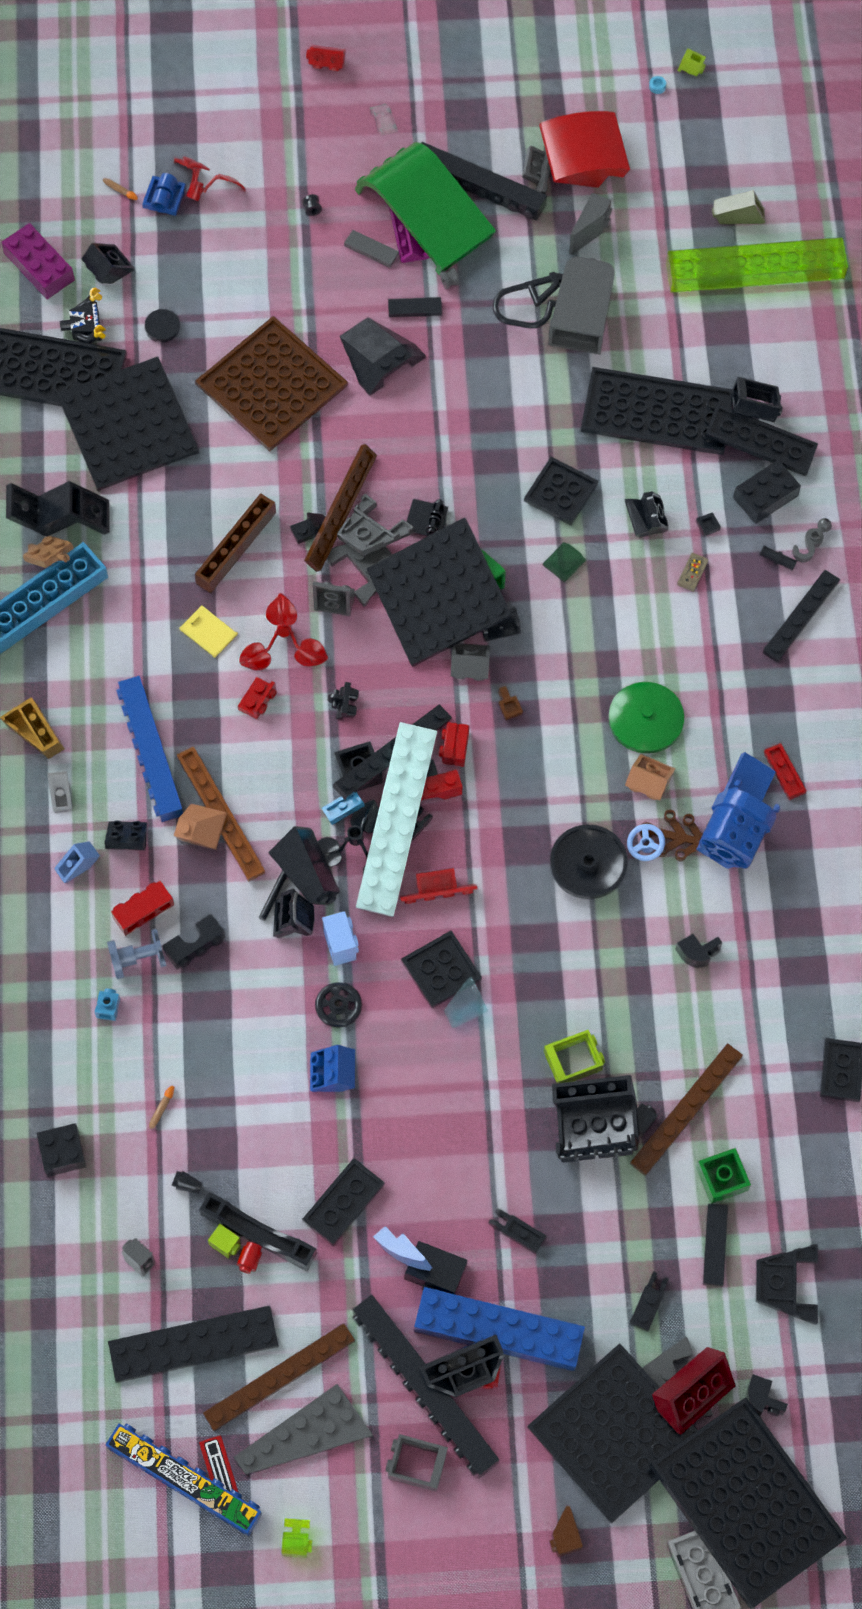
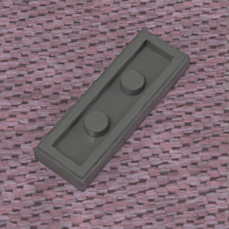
[344,230,399,268]

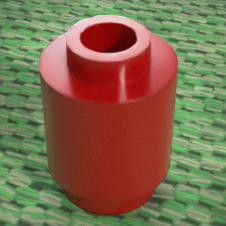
[236,1242,262,1274]

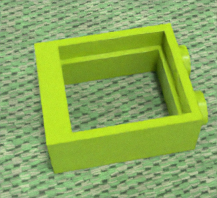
[543,1029,605,1083]

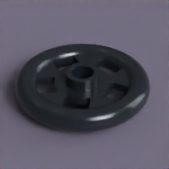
[315,982,362,1028]

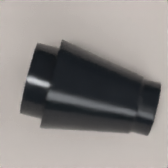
[171,1171,203,1194]

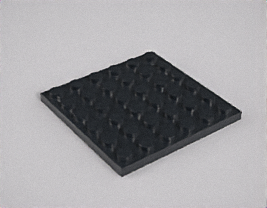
[57,356,199,491]
[366,517,513,667]
[527,1343,698,1524]

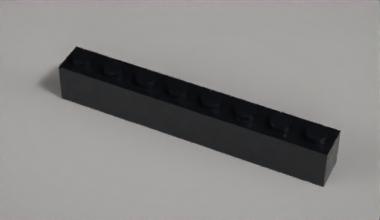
[421,142,547,221]

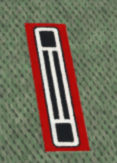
[199,1435,239,1493]

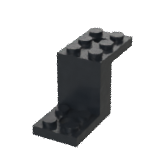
[6,481,110,537]

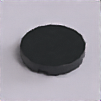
[145,309,180,343]

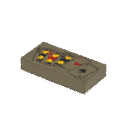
[677,553,709,592]

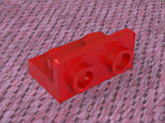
[237,677,277,719]

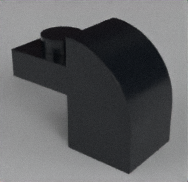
[675,934,722,968]
[746,1374,788,1417]

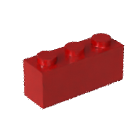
[111,880,174,936]

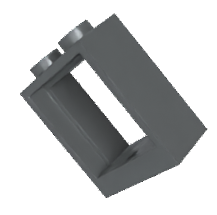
[385,1434,448,1492]

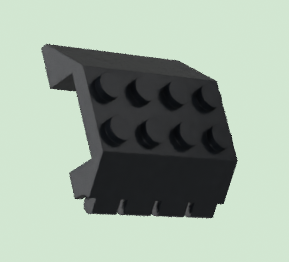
[552,1075,640,1163]

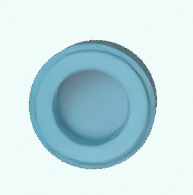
[649,76,667,94]

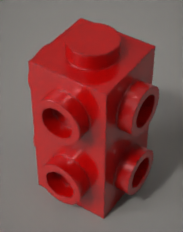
[306,45,346,71]

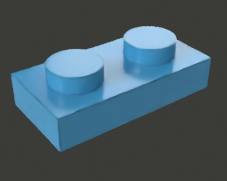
[322,792,365,825]

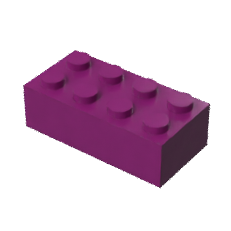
[1,223,75,300]

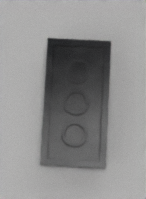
[302,1158,385,1246]

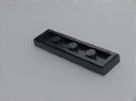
[702,1203,728,1287]

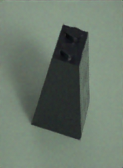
[268,826,340,905]

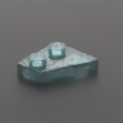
[443,977,488,1028]

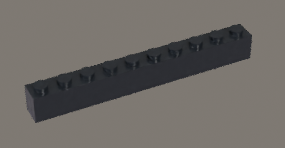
[352,1295,500,1479]

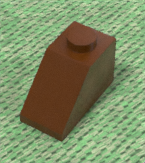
[549,1505,583,1557]

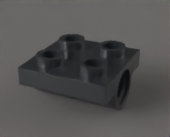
[104,820,147,850]

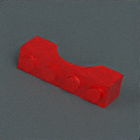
[421,769,463,801]

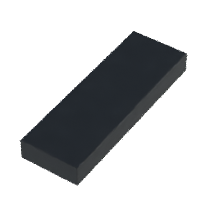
[388,297,442,317]

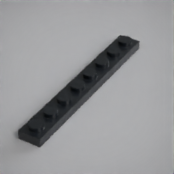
[332,704,452,800]

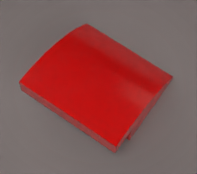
[539,111,630,188]

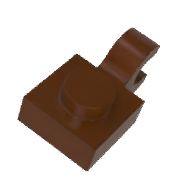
[498,686,523,721]

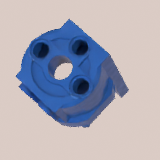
[696,752,780,869]

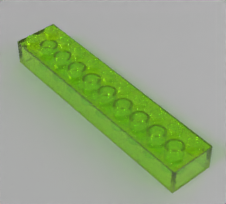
[666,237,848,293]

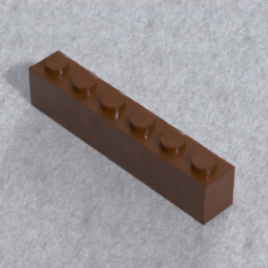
[195,493,276,593]

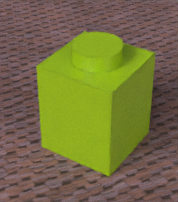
[208,1224,241,1259]

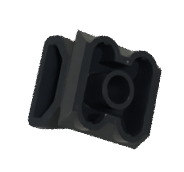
[624,491,669,538]

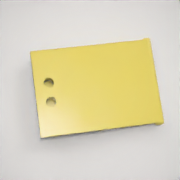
[179,605,238,658]

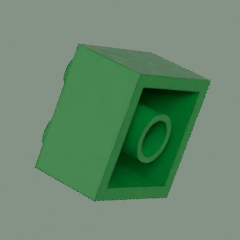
[696,1148,751,1204]

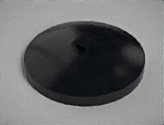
[550,824,628,899]

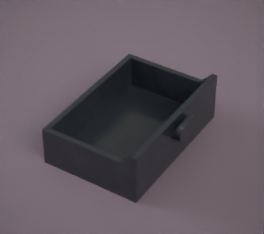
[404,1241,468,1294]

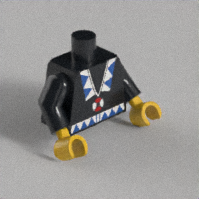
[60,287,106,344]

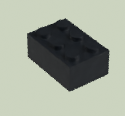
[733,460,801,524]

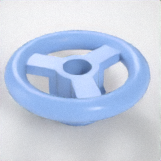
[627,824,665,861]

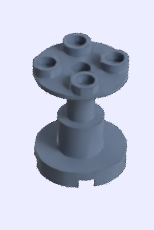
[107,929,166,979]

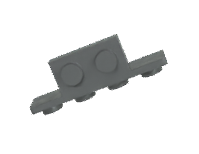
[522,145,551,194]

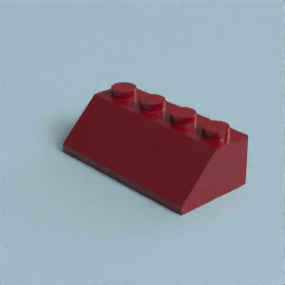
[652,1347,736,1434]

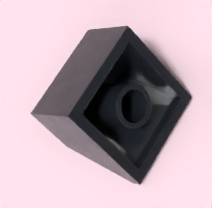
[81,243,135,284]

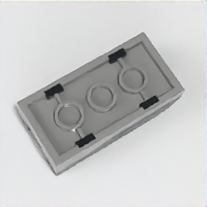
[667,1531,741,1609]

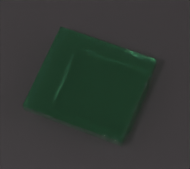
[542,542,586,583]

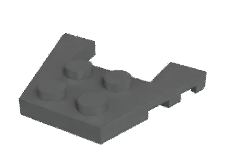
[337,494,415,556]
[326,544,392,607]
[643,1337,713,1417]

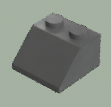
[450,643,490,681]

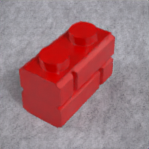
[439,722,470,767]

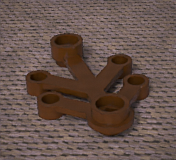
[639,809,703,862]

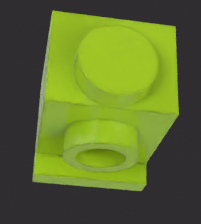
[677,48,706,77]

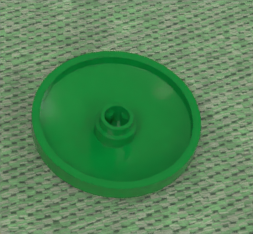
[608,682,685,754]

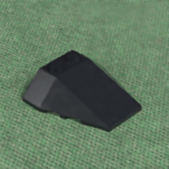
[340,317,426,396]

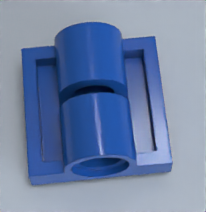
[142,173,186,216]

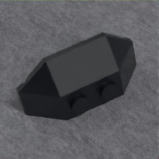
[420,1334,505,1397]

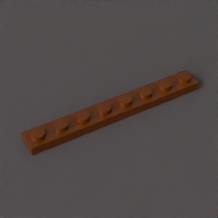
[304,444,377,572]
[630,1043,743,1176]
[203,1323,355,1432]

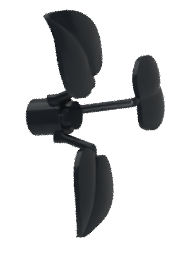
[318,800,379,874]

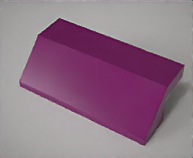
[389,207,430,263]

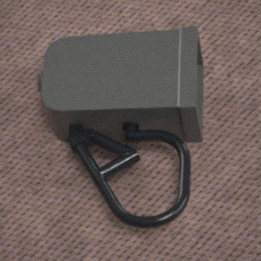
[492,257,615,355]

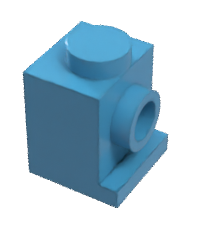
[95,988,120,1021]

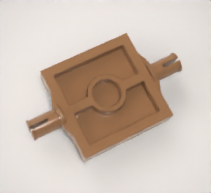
[23,536,74,568]

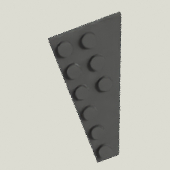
[234,1384,373,1475]

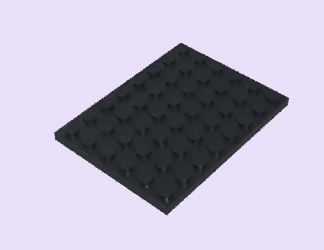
[649,1397,847,1609]

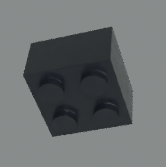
[334,741,383,791]
[37,1123,87,1177]

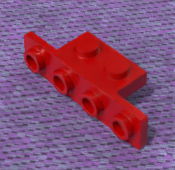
[399,867,478,904]

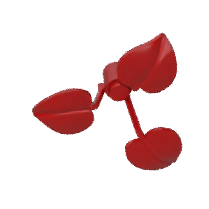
[173,156,246,201]
[239,593,328,670]

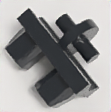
[327,682,359,720]

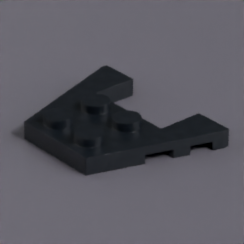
[755,1244,818,1325]

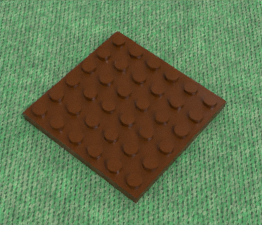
[195,316,348,452]

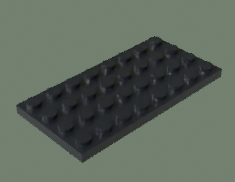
[0,328,127,406]
[580,367,733,455]

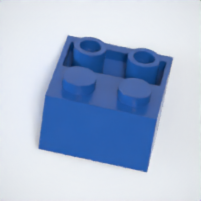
[310,1045,355,1092]

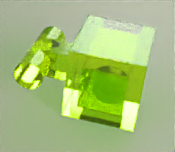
[281,1518,313,1558]

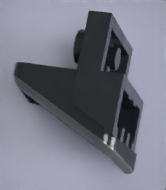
[273,889,315,938]

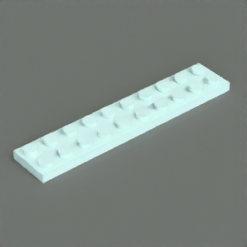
[356,722,437,917]

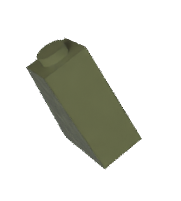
[712,190,765,224]

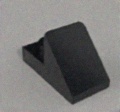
[290,512,325,544]

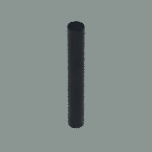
[258,870,287,921]

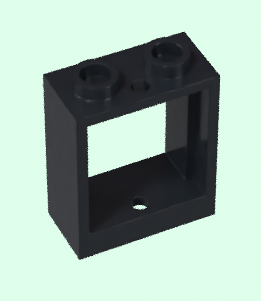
[731,377,783,423]

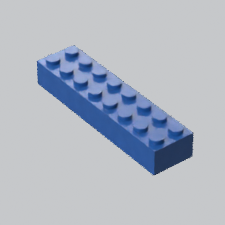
[414,1287,585,1372]

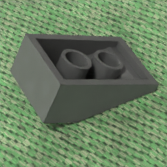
[569,193,613,254]
[312,582,355,617]

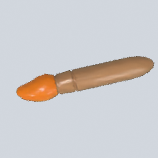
[103,178,138,200]
[149,1085,175,1129]

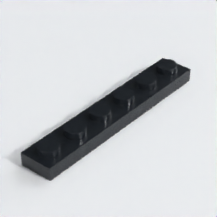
[762,570,840,663]

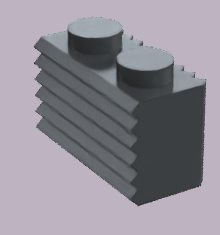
[121,1238,155,1277]

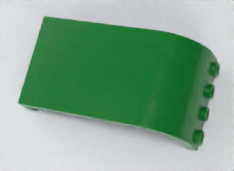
[355,142,496,275]

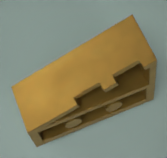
[0,697,65,759]

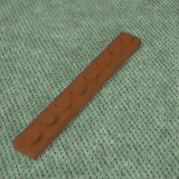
[177,746,265,882]

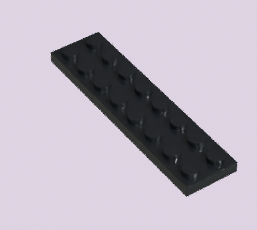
[108,1305,279,1383]

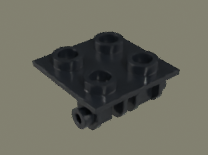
[406,499,449,536]

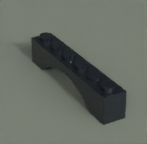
[199,1192,317,1272]

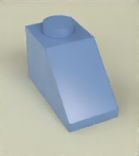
[54,841,100,883]

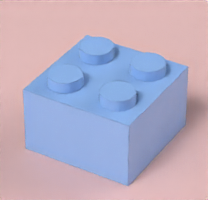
[322,911,359,966]

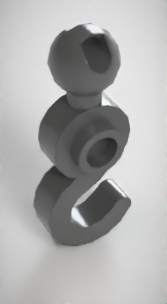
[792,518,832,562]

